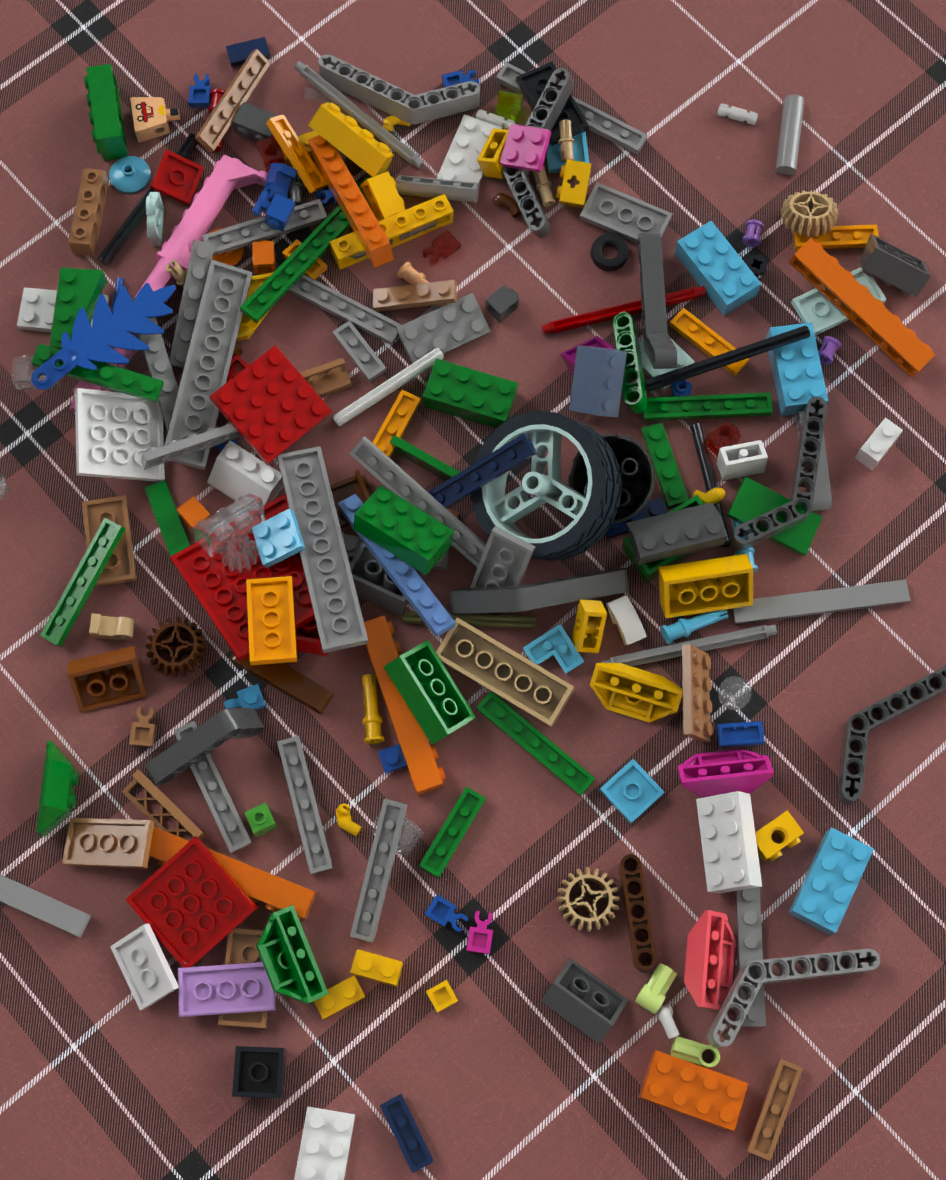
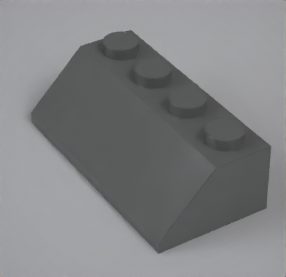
[626,502,727,565]

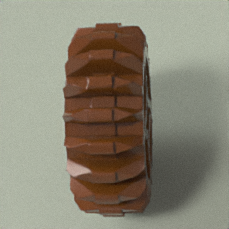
[145,617,207,677]

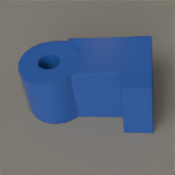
[264,163,297,202]

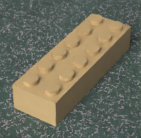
[436,617,575,727]

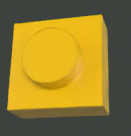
[426,980,458,1013]

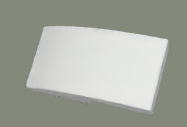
[606,595,647,645]

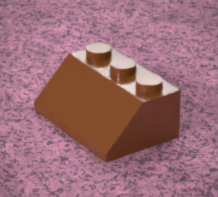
[67,646,147,713]

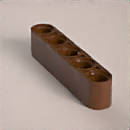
[229,653,334,714]
[619,854,656,972]

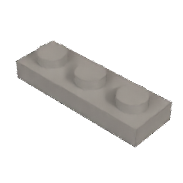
[332,320,387,383]

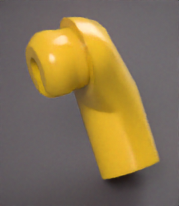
[382,115,411,132]
[692,488,726,505]
[335,803,362,837]

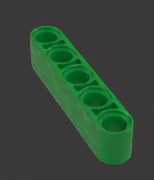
[613,312,648,414]

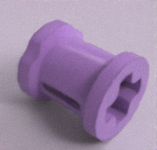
[742,219,764,247]
[818,336,841,365]

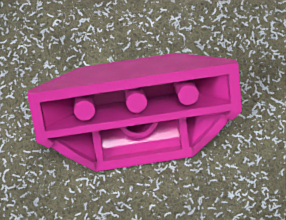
[678,749,774,798]

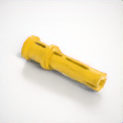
[362,674,384,744]

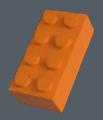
[638,1050,748,1131]

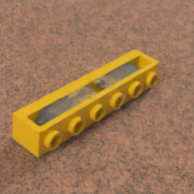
[330,194,454,270]

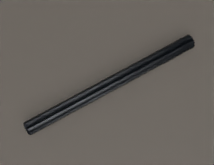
[99,133,199,265]
[644,326,810,392]

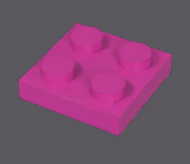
[500,124,551,173]

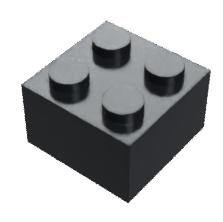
[232,1046,287,1099]

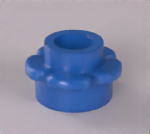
[671,379,692,397]

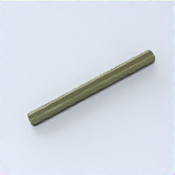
[403,611,536,628]

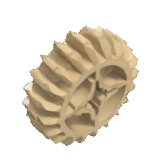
[781,190,838,237]
[557,867,620,932]

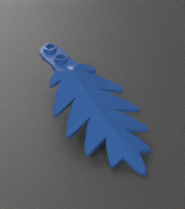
[31,283,176,390]

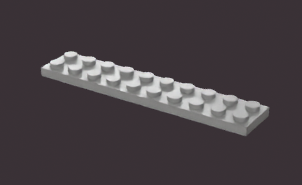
[164,260,253,470]
[277,446,368,653]

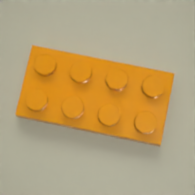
[246,576,297,665]

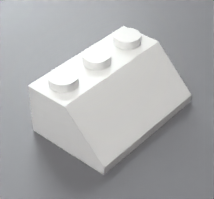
[207,441,284,512]

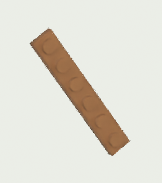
[195,49,271,152]

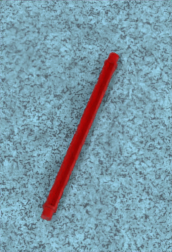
[542,286,706,334]

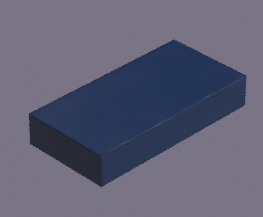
[226,37,271,67]

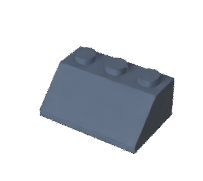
[569,345,627,417]

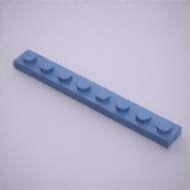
[337,494,456,637]

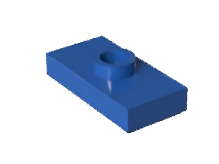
[716,721,765,748]

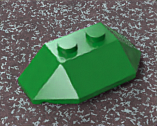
[36,741,79,836]
[256,905,329,1004]

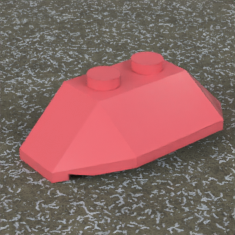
[684,910,736,1010]

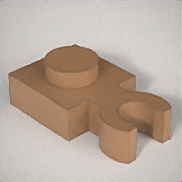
[129,707,156,748]

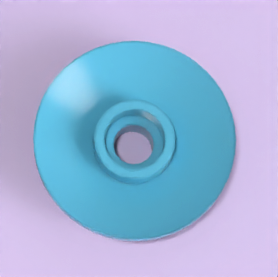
[109,156,151,194]

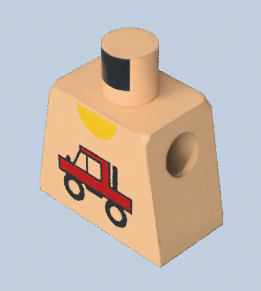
[130,97,180,143]

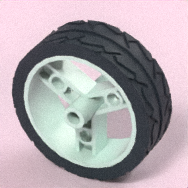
[470,411,622,561]

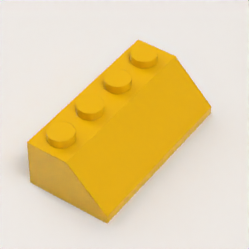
[308,102,394,177]

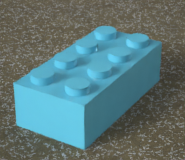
[674,221,761,316]
[766,322,828,416]
[788,827,874,936]

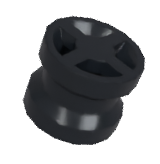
[746,255,767,280]

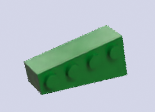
[50,268,108,350]

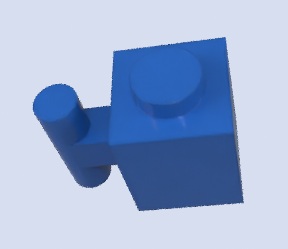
[251,191,295,232]

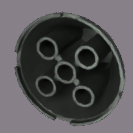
[568,434,655,523]

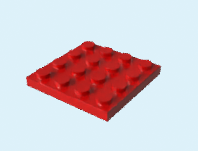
[209,345,332,465]
[125,836,258,968]

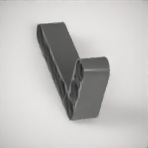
[145,708,265,787]

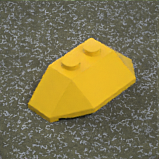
[590,663,683,723]

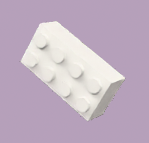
[696,791,762,893]

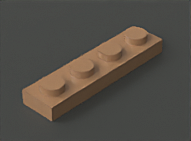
[373,280,457,312]
[746,1058,803,1161]

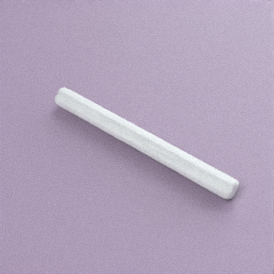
[333,348,444,426]

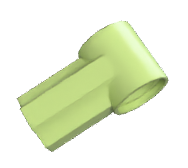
[634,963,677,1015]
[670,1036,720,1068]

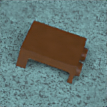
[330,470,371,528]

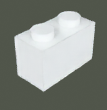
[855,417,903,471]
[716,440,768,480]

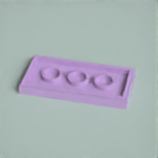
[178,962,276,1017]

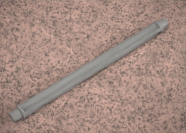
[294,61,424,169]
[601,625,777,667]

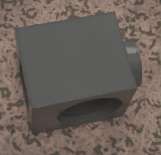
[485,285,519,323]

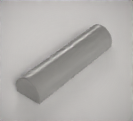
[775,95,805,176]
[395,175,479,203]

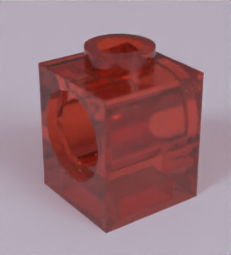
[257,136,286,173]
[705,420,741,457]

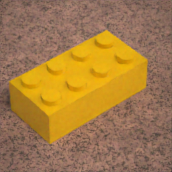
[658,554,753,618]

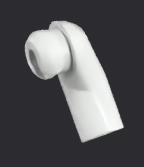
[657,1004,679,1039]

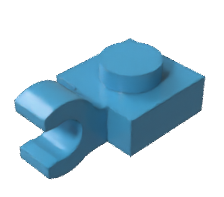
[223,684,266,710]

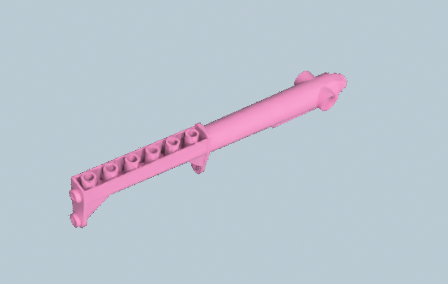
[69,155,268,414]

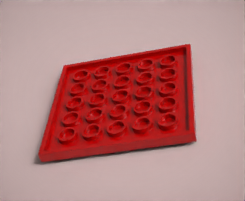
[170,494,315,662]

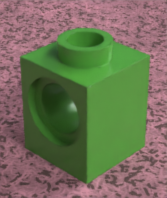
[245,803,278,837]

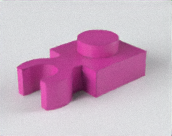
[466,911,493,955]

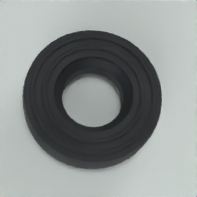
[591,233,629,271]

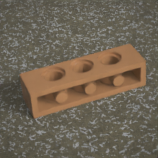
[68,168,109,257]

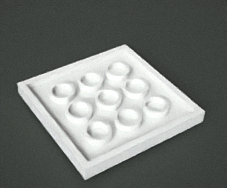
[75,388,165,482]

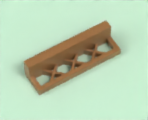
[300,358,352,398]
[121,769,206,840]

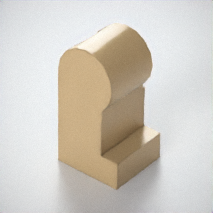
[89,613,135,640]

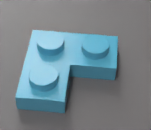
[523,624,585,674]

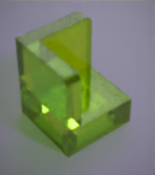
[495,91,523,123]

